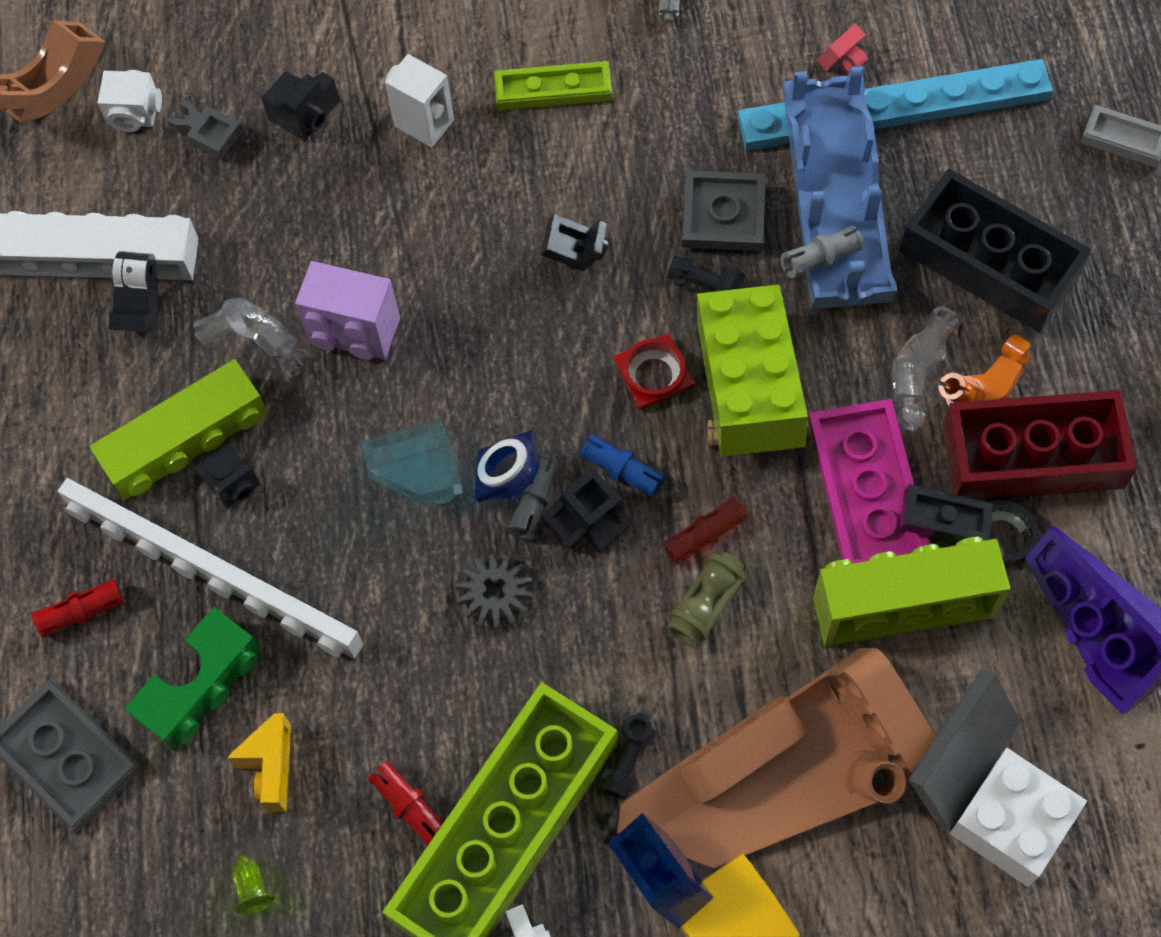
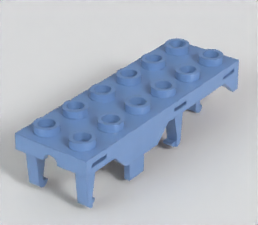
[783,66,897,309]

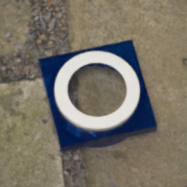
[475,430,539,503]

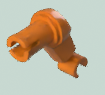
[939,334,1030,406]

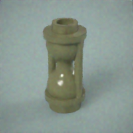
[666,552,747,647]

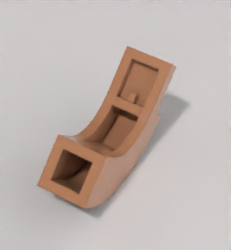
[0,21,105,122]

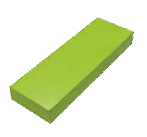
[494,61,612,111]

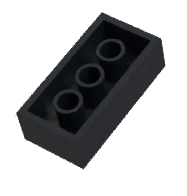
[899,169,1092,333]

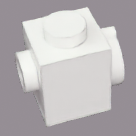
[97,70,162,132]

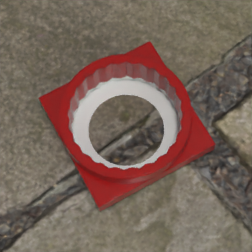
[613,333,695,410]

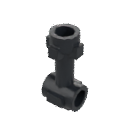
[667,255,746,292]
[601,713,656,800]

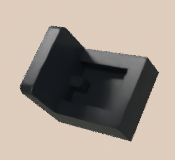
[541,214,608,271]

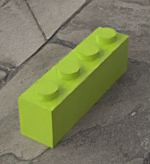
[89,359,268,500]

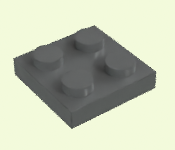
[682,170,766,251]

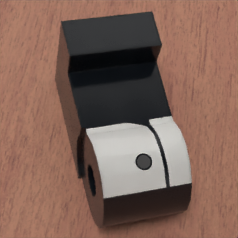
[109,251,158,332]

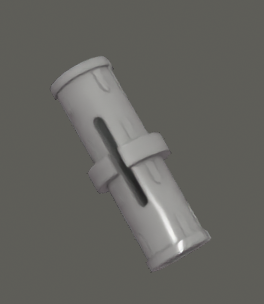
[780,225,863,278]

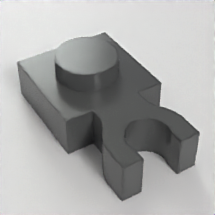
[167,99,243,160]

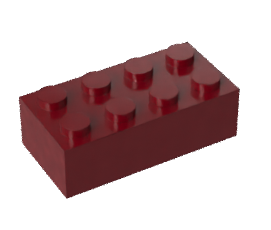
[942,390,1137,500]

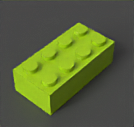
[697,284,808,457]
[813,537,1011,647]

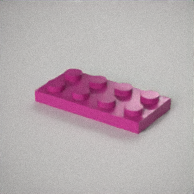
[808,399,930,564]

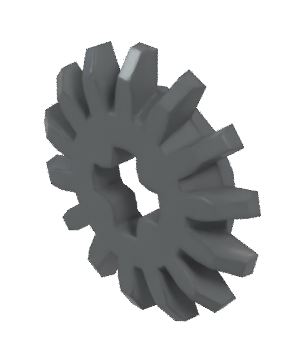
[456,554,533,629]

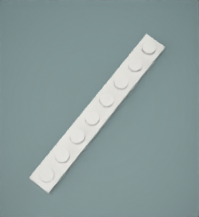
[57,478,363,659]

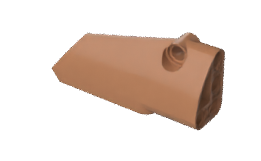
[616,648,936,869]

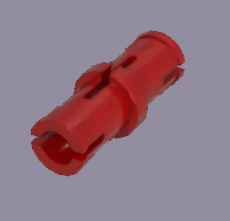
[31,578,125,639]
[368,761,444,846]

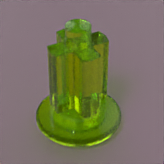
[232,855,275,915]

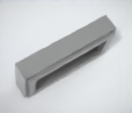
[1080,105,1161,168]

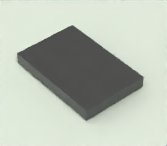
[909,669,1021,831]
[0,678,142,834]

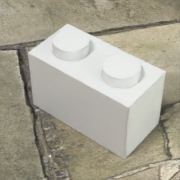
[385,54,454,147]

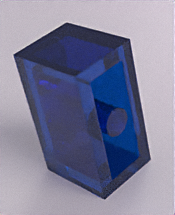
[608,813,714,928]

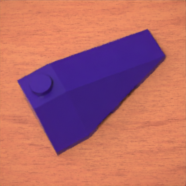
[1025,526,1161,715]

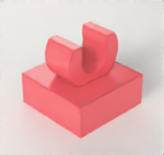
[816,23,868,75]

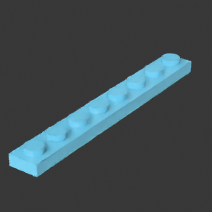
[738,59,1053,151]

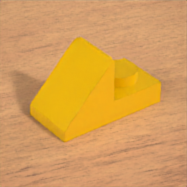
[228,713,291,813]

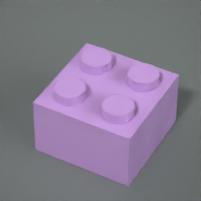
[295,261,400,360]

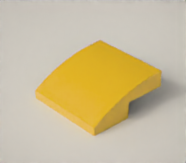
[666,853,800,937]

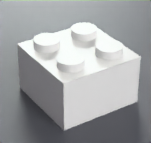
[950,748,1087,888]

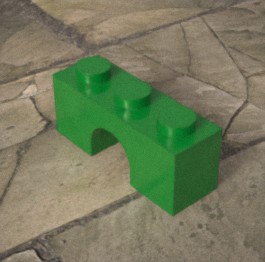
[124,607,261,751]

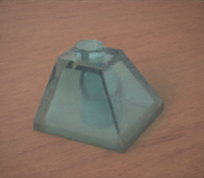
[360,419,464,505]

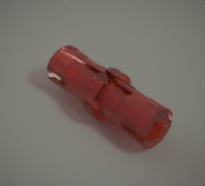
[662,496,748,565]

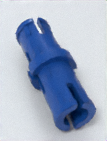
[580,434,666,498]

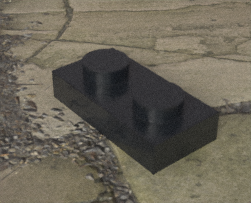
[900,484,993,543]

